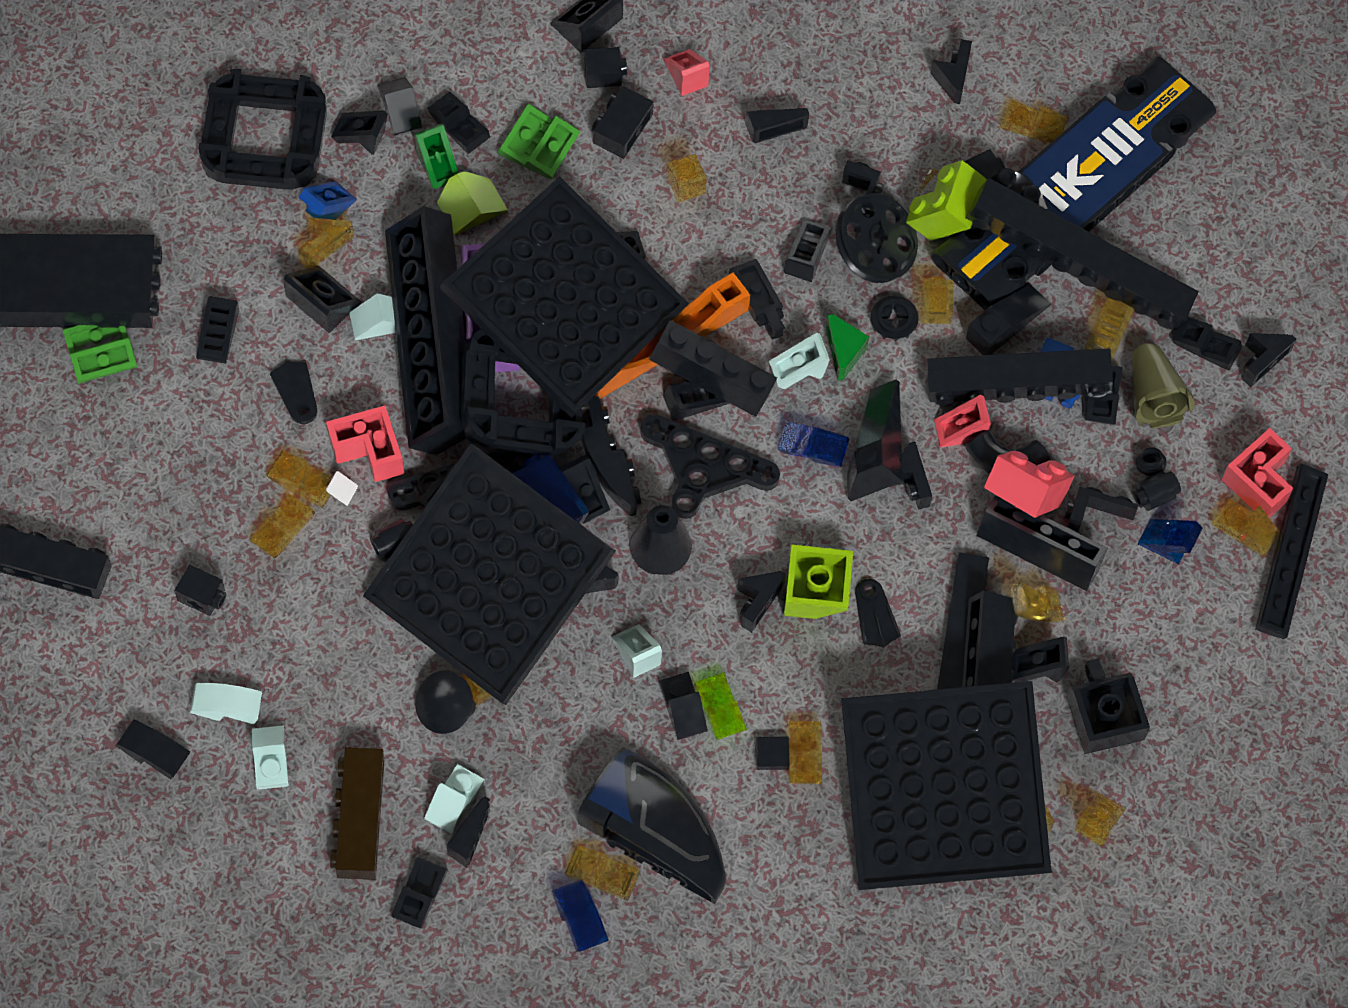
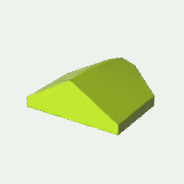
[437,171,508,235]

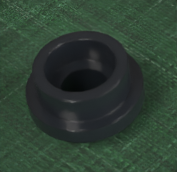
[1136,447,1167,476]

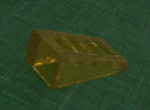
[1084,298,1134,362]

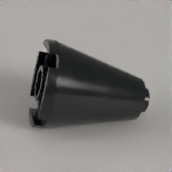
[630,505,692,575]

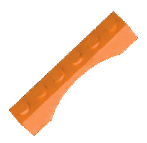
[595,272,750,399]

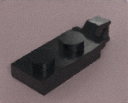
[729,259,785,340]

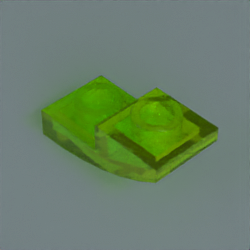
[693,672,747,740]

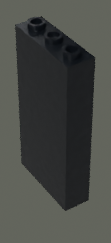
[0,234,162,328]

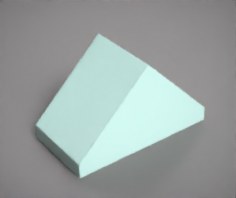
[349,293,396,340]
[611,624,662,678]

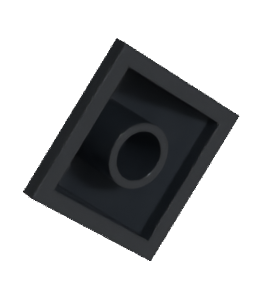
[550,0,623,53]
[283,265,361,333]

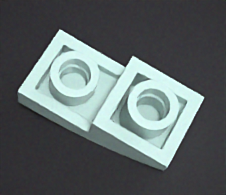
[190,683,262,724]

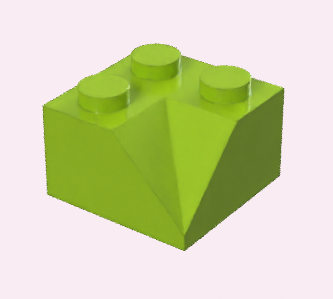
[906,160,987,241]
[784,544,853,619]

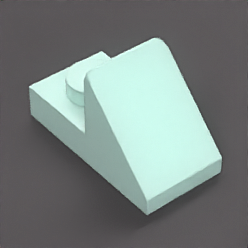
[769,333,830,389]
[252,725,289,790]
[424,764,485,835]

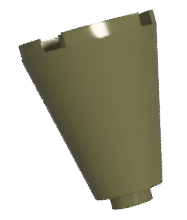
[1132,343,1195,429]

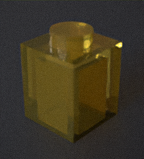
[667,154,707,203]
[921,277,953,324]

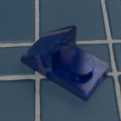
[1138,519,1203,565]

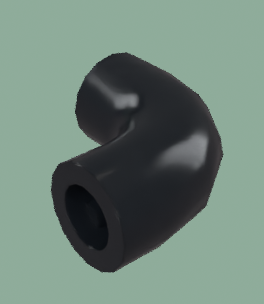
[966,431,1051,474]

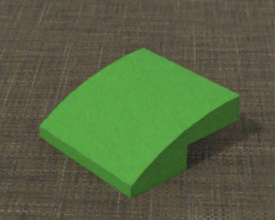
[497,104,581,179]
[63,325,137,384]

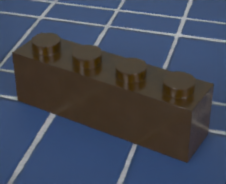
[330,747,385,880]

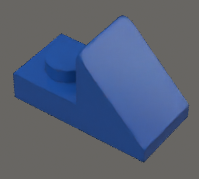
[299,181,357,229]

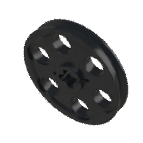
[835,193,918,283]

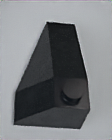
[847,379,903,501]

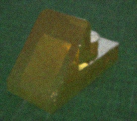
[298,218,354,269]
[1212,498,1280,557]
[1075,793,1126,847]

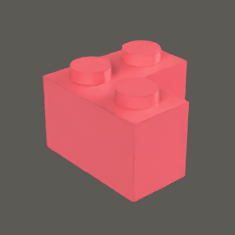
[326,405,404,482]
[1222,428,1293,522]
[984,451,1075,518]

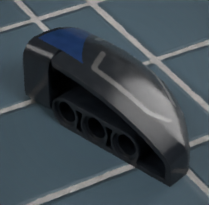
[578,747,726,904]

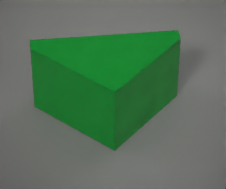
[415,124,459,189]
[826,314,869,381]

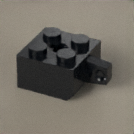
[1066,658,1150,754]

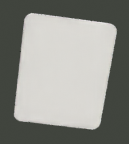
[326,471,358,506]

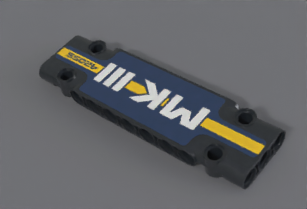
[931,57,1216,310]

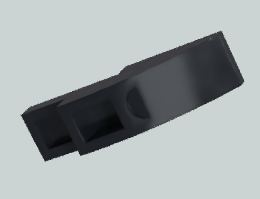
[581,396,641,516]

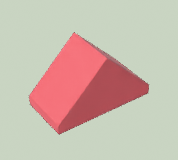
[663,49,710,96]
[934,395,991,447]

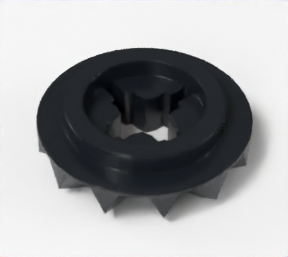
[870,296,919,342]

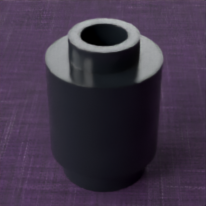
[1133,471,1181,511]
[370,518,413,560]

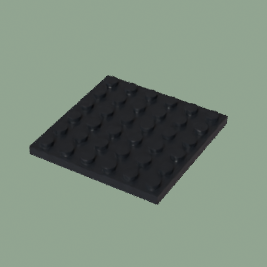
[439,176,689,418]
[363,444,616,705]
[841,681,1052,890]

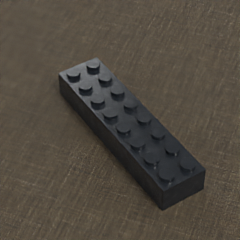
[385,206,466,455]

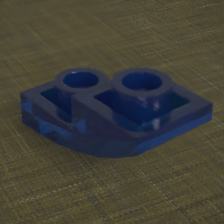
[778,421,850,467]
[552,879,609,952]

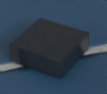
[757,736,790,770]

